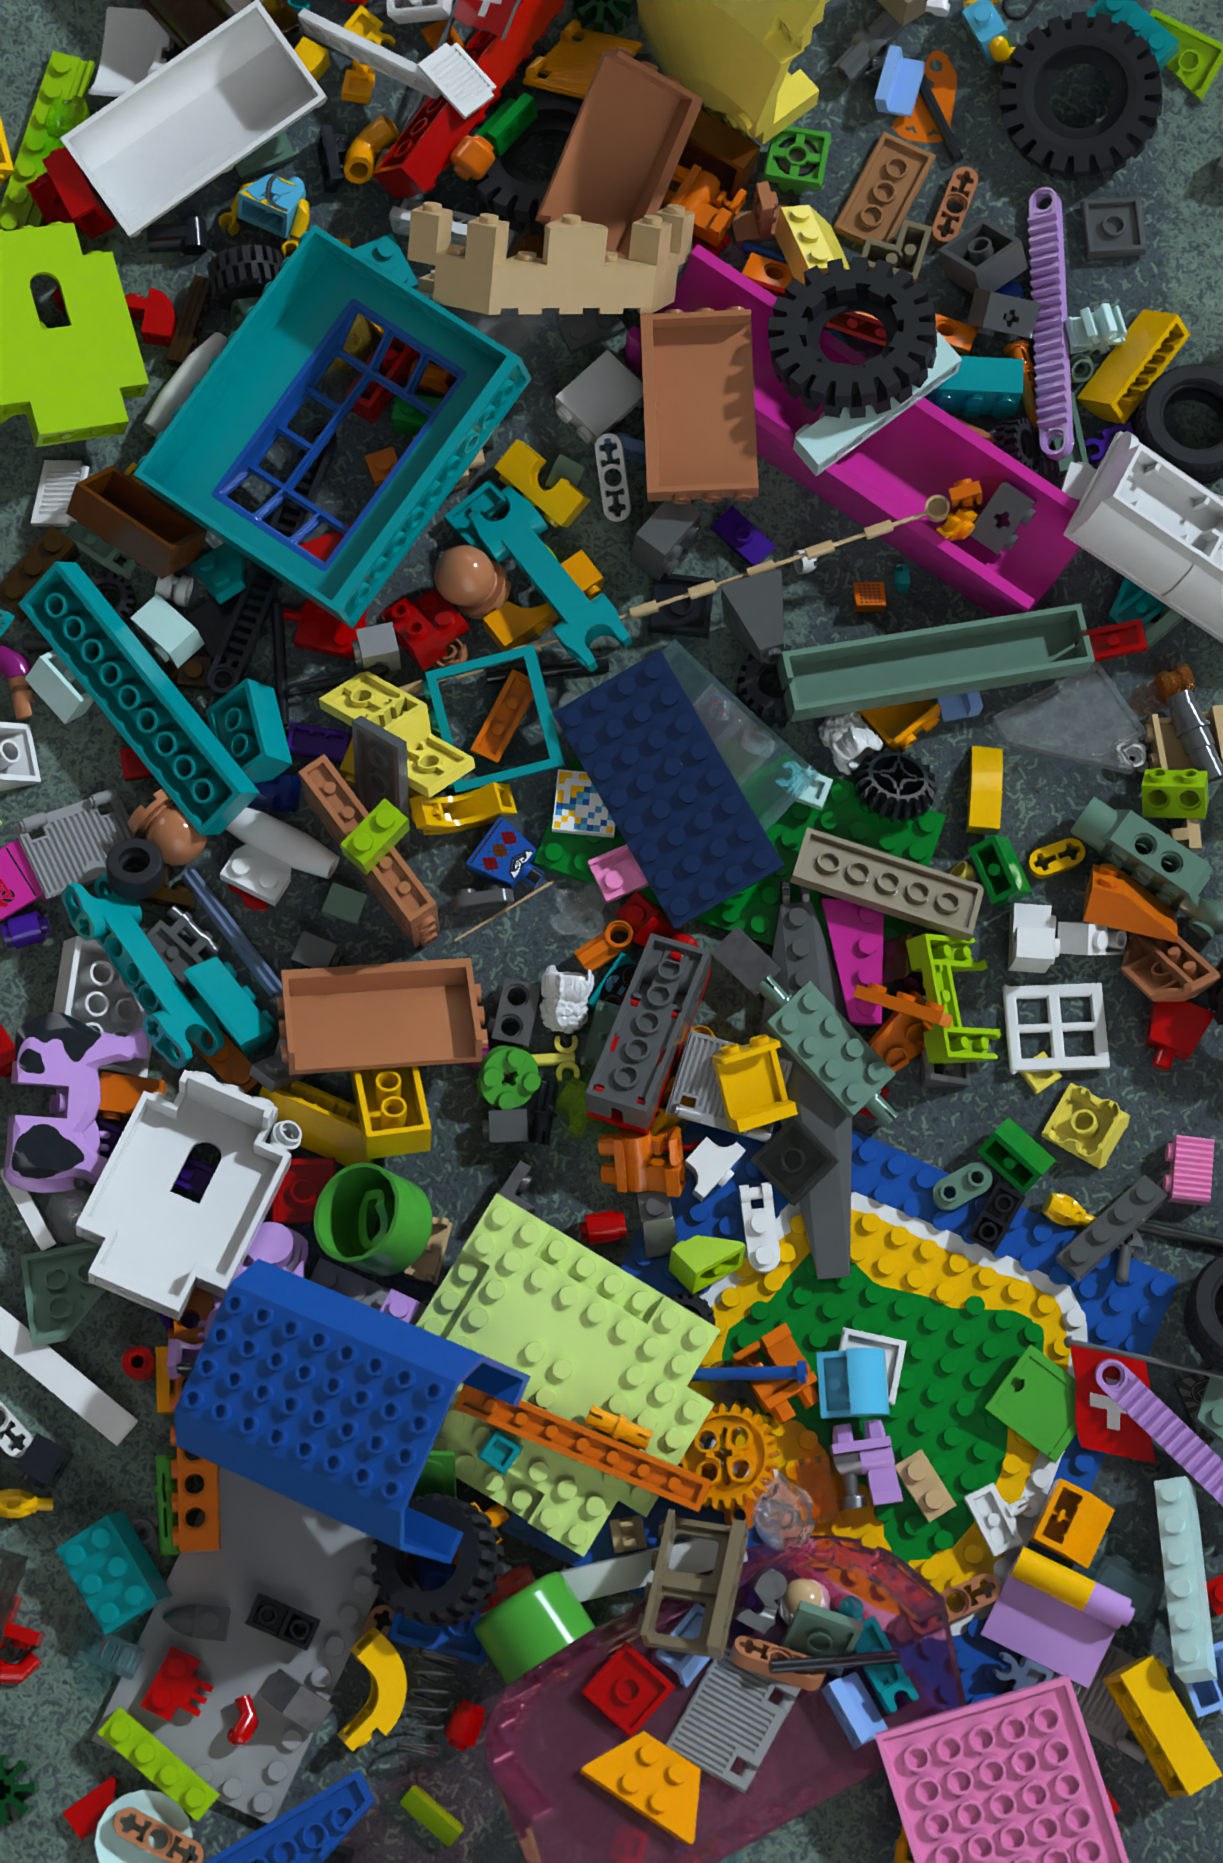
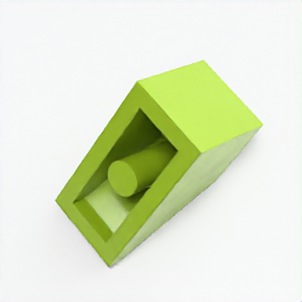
[668,1235,746,1294]

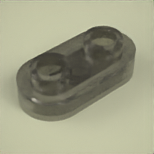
[708,1360,757,1417]

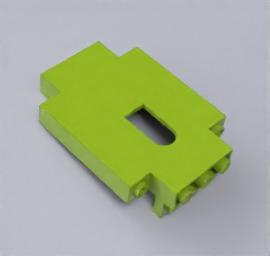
[0,222,149,447]

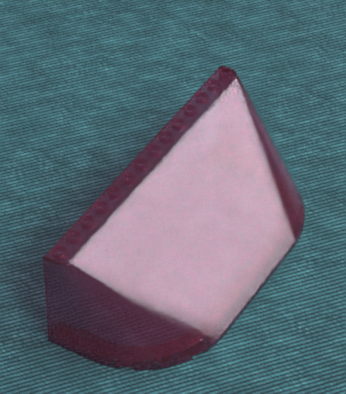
[484,1535,966,1863]

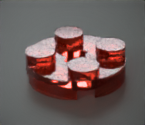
[480,1564,534,1614]

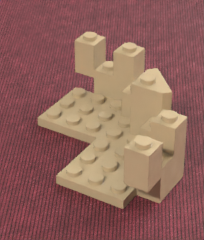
[407,202,695,315]

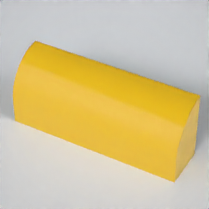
[1076,309,1191,424]
[259,1080,374,1167]

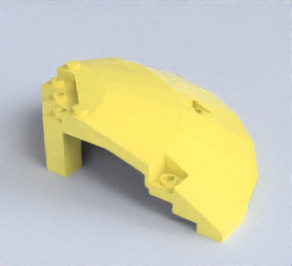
[637,0,830,145]

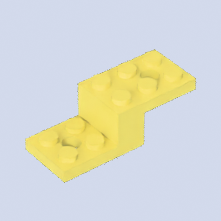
[319,671,475,798]

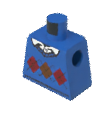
[466,816,545,890]

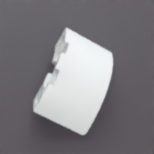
[88,7,175,97]

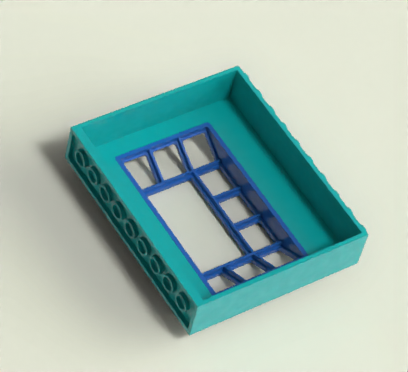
[134,225,532,629]

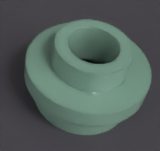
[1070,353,1094,383]

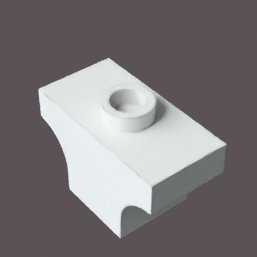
[685,1137,746,1202]

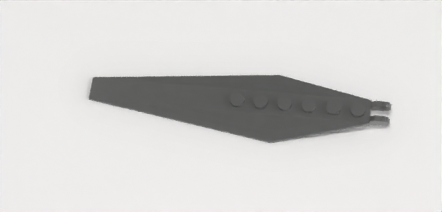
[759,879,853,1280]

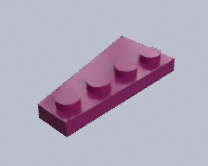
[820,898,884,1026]

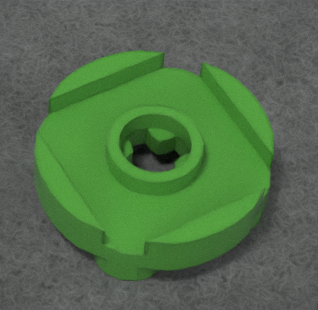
[476,1045,541,1110]

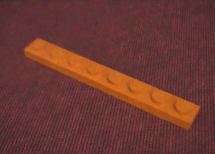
[454,1384,711,1512]

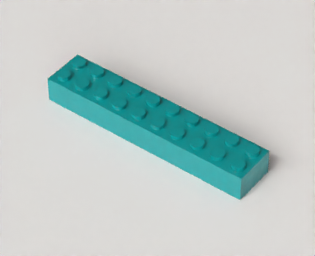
[18,561,260,836]

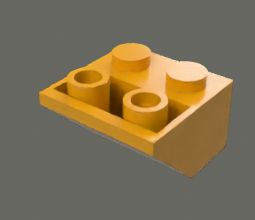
[1028,1478,1115,1570]

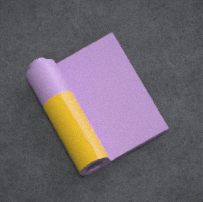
[980,1546,1135,1689]

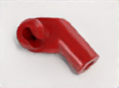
[0,1652,42,1684]
[227,1694,259,1746]

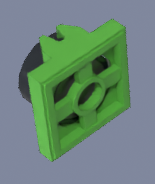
[763,126,831,195]

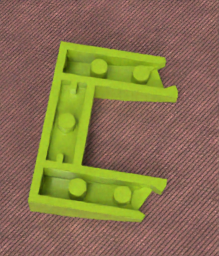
[906,934,1001,1064]

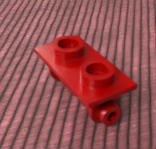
[25,172,79,229]

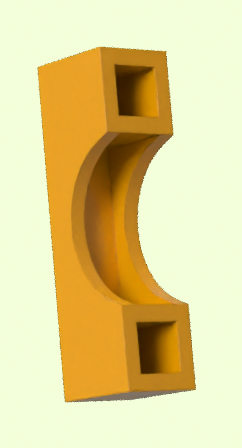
[483,549,604,652]

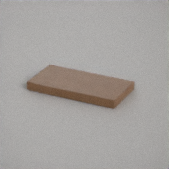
[833,131,936,246]

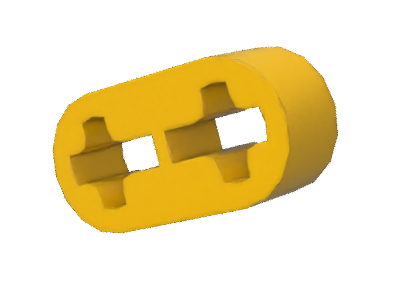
[1027,838,1086,879]

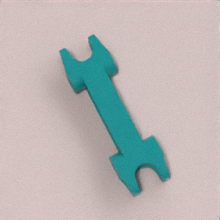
[468,486,632,672]
[61,873,225,1069]

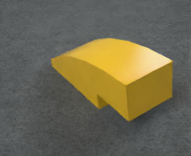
[966,746,1003,835]

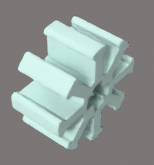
[1064,303,1128,357]

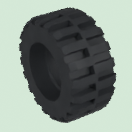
[371,1493,505,1627]

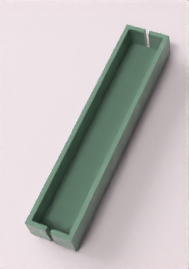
[776,603,1095,723]

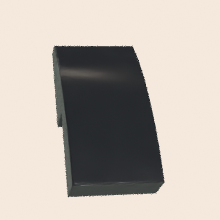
[966,1181,1026,1253]
[244,1592,321,1651]

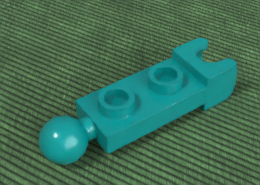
[838,1595,919,1715]

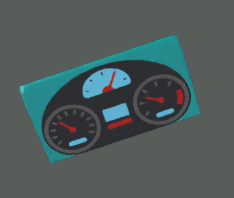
[587,952,638,1012]

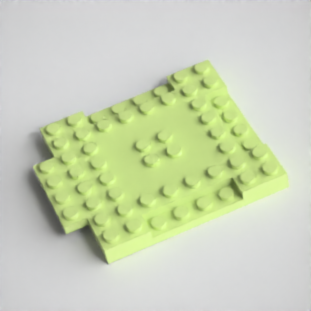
[416,1193,721,1557]

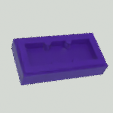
[711,506,776,567]
[287,721,352,764]

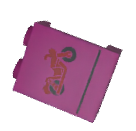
[0,839,54,922]

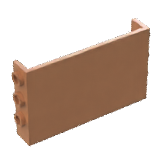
[535,47,704,260]
[640,306,759,504]
[298,754,440,948]
[277,958,488,1075]

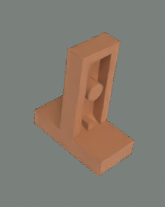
[731,181,788,246]

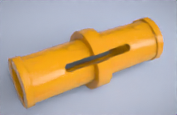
[584,1405,653,1451]

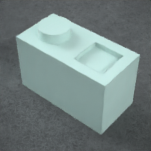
[130,594,205,668]
[25,650,94,724]

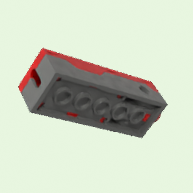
[585,933,711,1135]

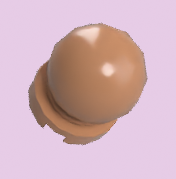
[434,545,511,619]
[127,788,207,866]

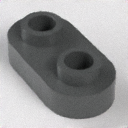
[451,884,515,913]

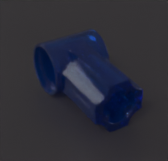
[248,775,301,812]

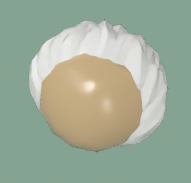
[777,1578,830,1626]

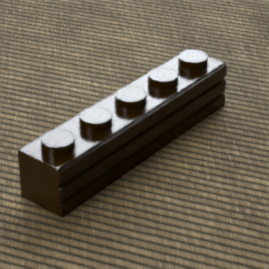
[166,275,212,368]

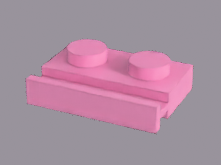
[587,844,650,904]

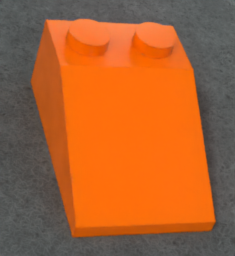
[1083,863,1178,943]

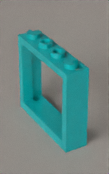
[422,644,566,795]

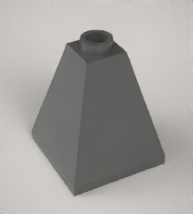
[720,569,784,664]

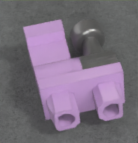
[829,1419,903,1511]

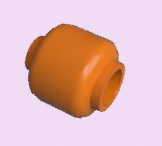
[450,134,495,181]

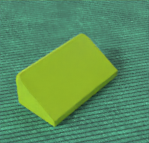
[400,1784,464,1847]

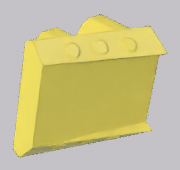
[1041,1083,1130,1169]

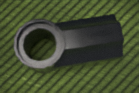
[147,217,207,256]

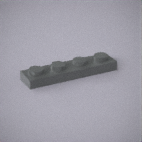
[1056,1175,1168,1282]

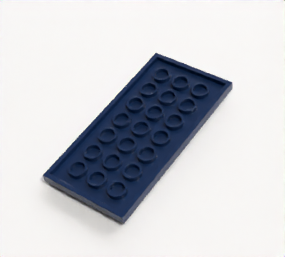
[553,649,785,930]

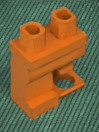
[660,164,747,248]
[598,1126,686,1197]
[730,1323,820,1425]

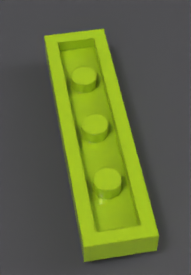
[97,1706,221,1822]

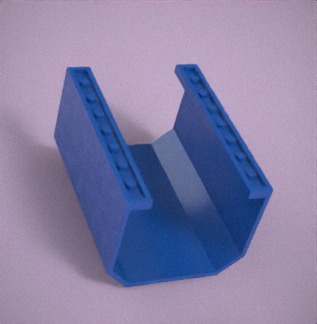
[174,1259,531,1564]

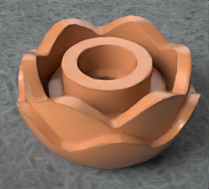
[433,639,468,669]

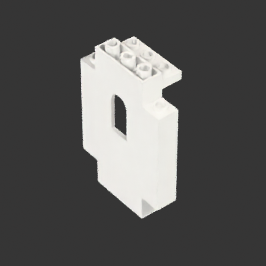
[76,1069,292,1321]

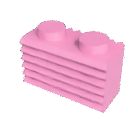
[1163,1135,1215,1206]

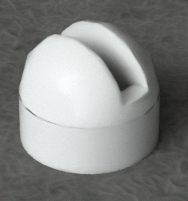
[793,549,818,575]

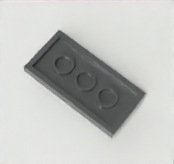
[352,716,410,846]

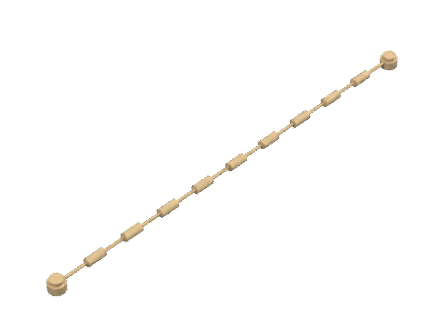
[398,495,950,696]

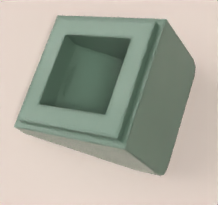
[545,454,586,489]

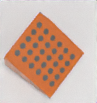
[853,582,886,613]

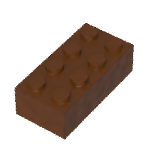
[678,109,761,201]
[66,466,207,579]

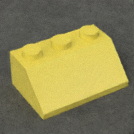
[774,205,851,284]

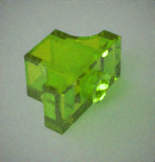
[44,95,91,140]
[555,1076,599,1141]

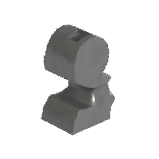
[732,1568,787,1634]

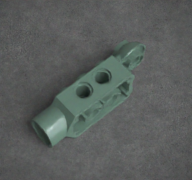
[1070,796,1223,940]

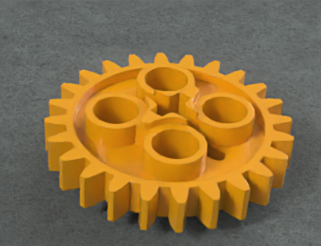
[678,1403,780,1512]

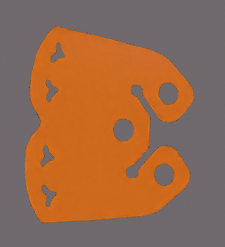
[890,50,957,143]

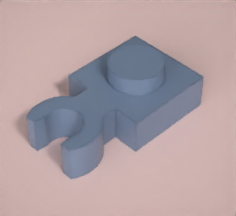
[992,1652,1055,1690]

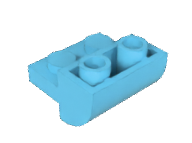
[816,1348,890,1419]

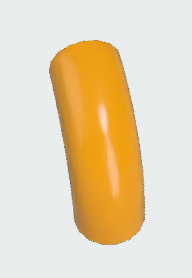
[344,113,400,184]

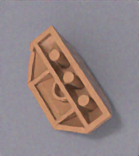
[1121,932,1220,1002]

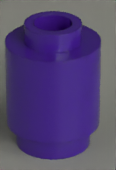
[1,911,50,949]

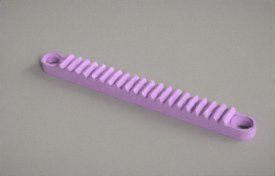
[1027,187,1074,461]
[1094,1358,1223,1506]

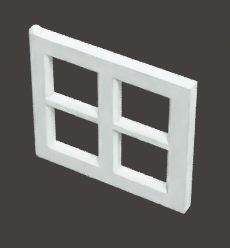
[1002,983,1110,1075]

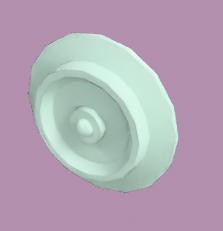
[94,1790,193,1863]

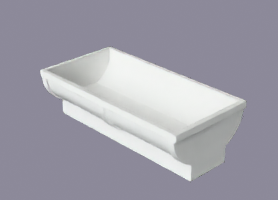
[60,0,328,238]
[1063,431,1223,643]

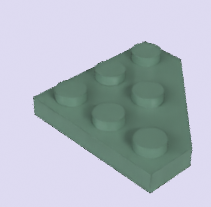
[20,1241,106,1347]

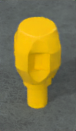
[1042,1193,1097,1227]
[0,1489,53,1518]

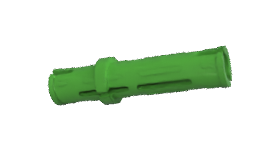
[154,1455,180,1556]

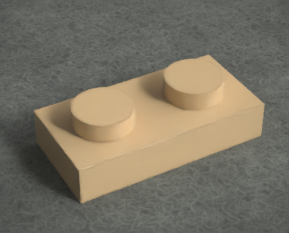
[895,1449,956,1523]

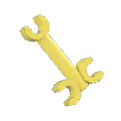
[503,1035,580,1082]

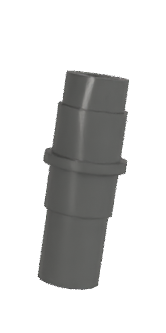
[1166,689,1223,784]

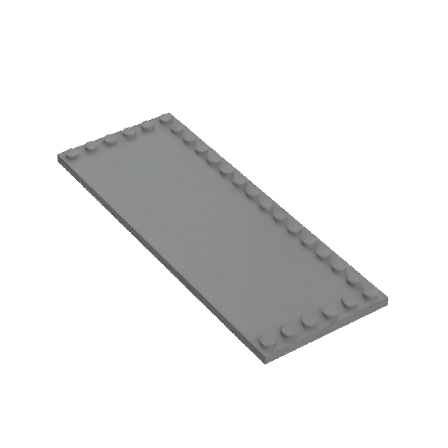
[91,1258,427,1824]

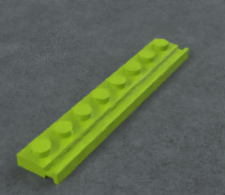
[0,51,95,231]

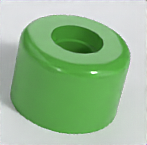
[314,1162,433,1276]
[474,1572,596,1686]

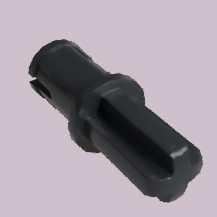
[529,1081,559,1145]

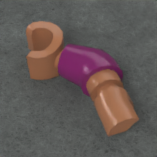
[0,639,36,721]

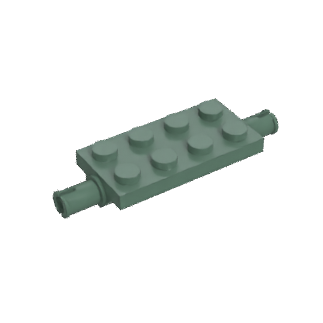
[755,974,899,1128]

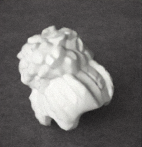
[818,711,883,775]
[539,965,594,1034]

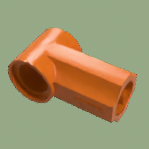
[407,358,457,397]
[573,920,634,973]

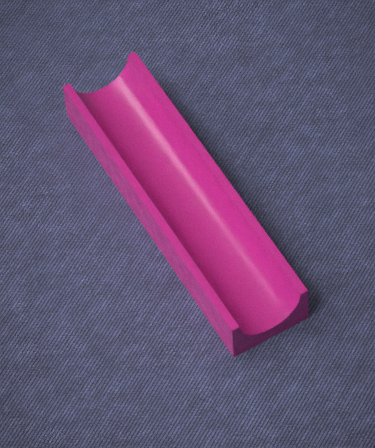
[625,244,1081,617]

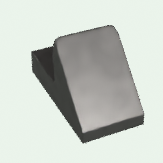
[249,1038,314,1092]
[499,1160,536,1214]
[637,1191,677,1258]

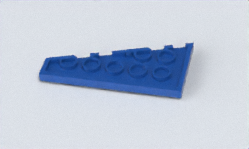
[203,1770,376,1863]

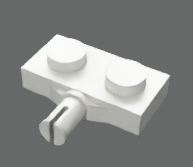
[963,1482,1032,1557]

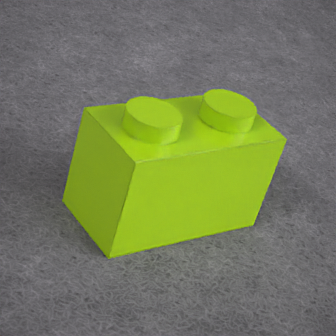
[340,798,410,875]

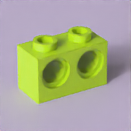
[1141,768,1209,819]

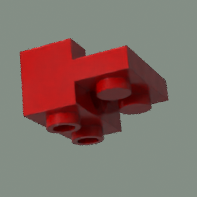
[381,587,470,671]

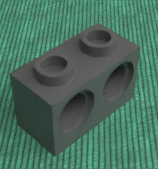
[487,978,541,1052]

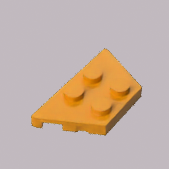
[580,1731,701,1847]

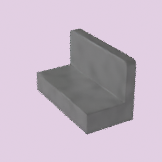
[711,927,781,998]

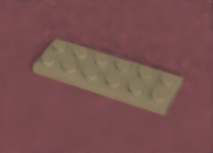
[790,827,985,942]

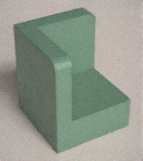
[321,882,369,924]

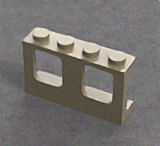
[637,1509,749,1660]

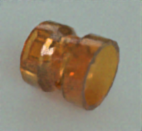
[1155,663,1196,702]

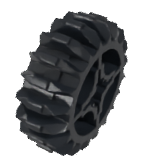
[853,747,937,824]

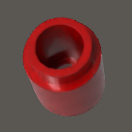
[579,1210,627,1247]
[122,1346,156,1382]
[444,1699,486,1752]

